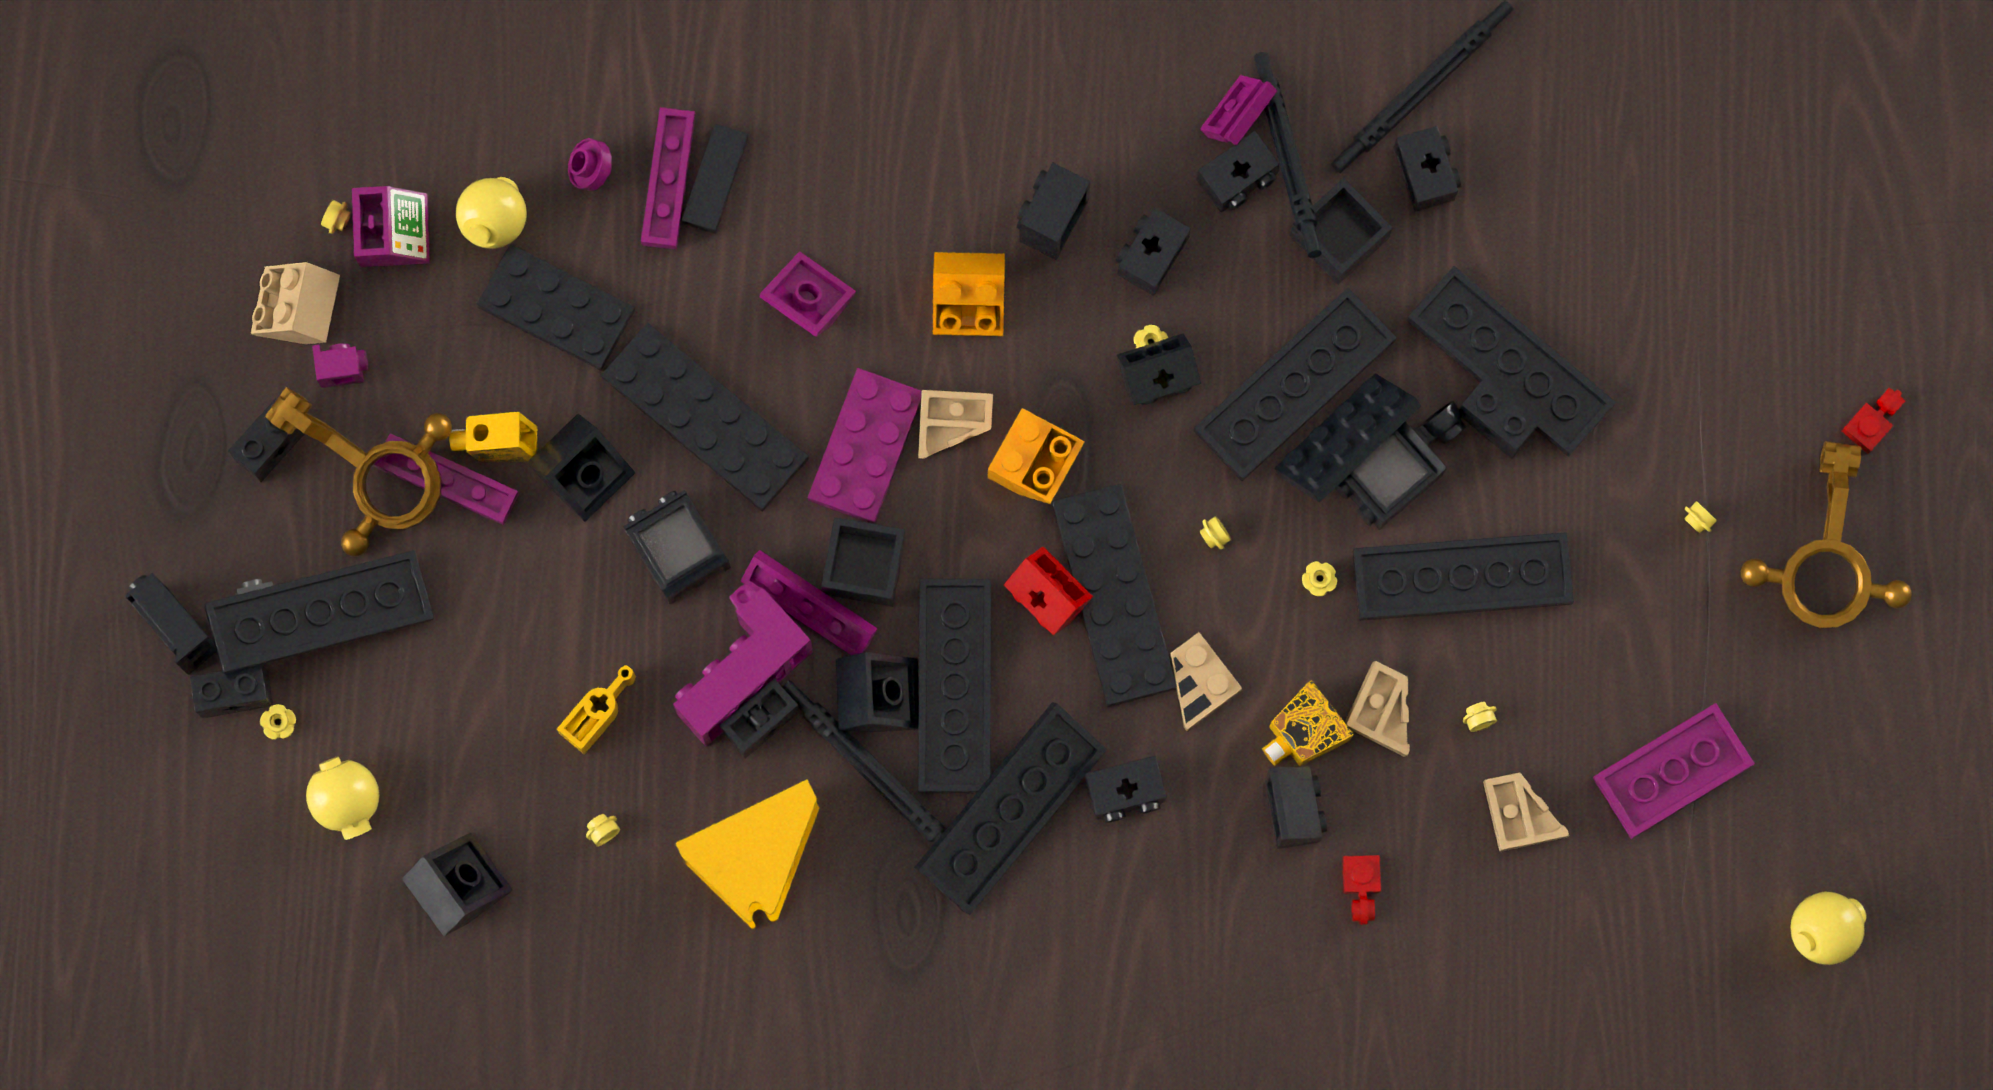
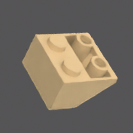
[251,262,340,344]

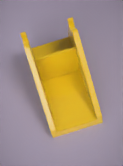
[676,780,819,929]

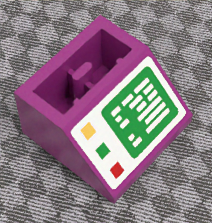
[352,186,430,267]

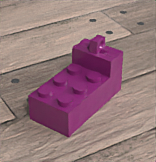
[673,583,813,747]

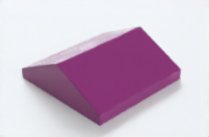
[759,251,856,337]

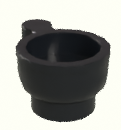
[1414,401,1466,445]

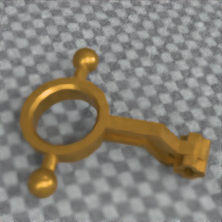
[265,387,452,557]
[1741,441,1912,628]

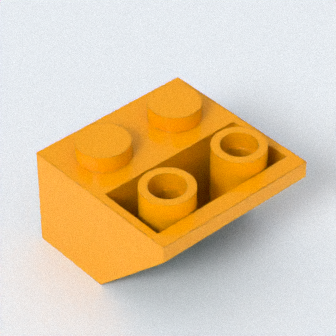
[933,252,1005,336]
[988,408,1085,504]

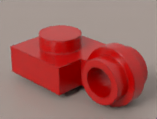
[1841,387,1906,454]
[1342,855,1381,925]

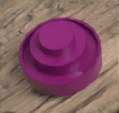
[568,138,612,191]

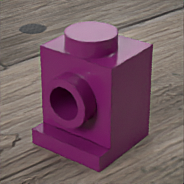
[312,343,368,388]

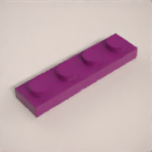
[641,107,695,250]
[374,433,519,525]
[741,550,878,655]

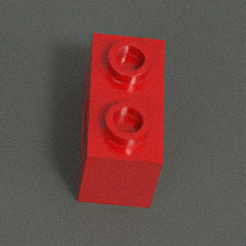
[1004,546,1093,636]

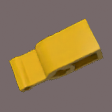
[557,665,636,755]

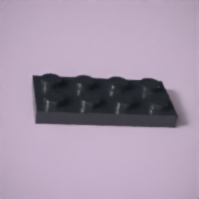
[477,244,635,371]
[1274,373,1421,503]

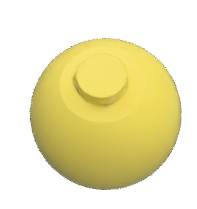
[456,177,527,249]
[306,756,379,840]
[1791,892,1866,965]

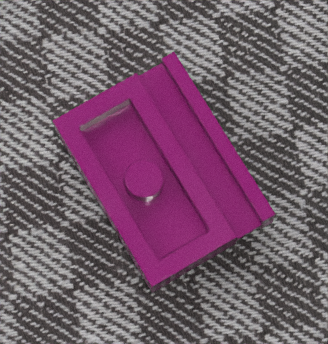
[1200,75,1277,145]

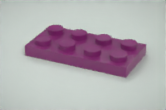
[808,368,922,524]
[1593,703,1755,839]

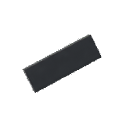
[682,124,749,234]

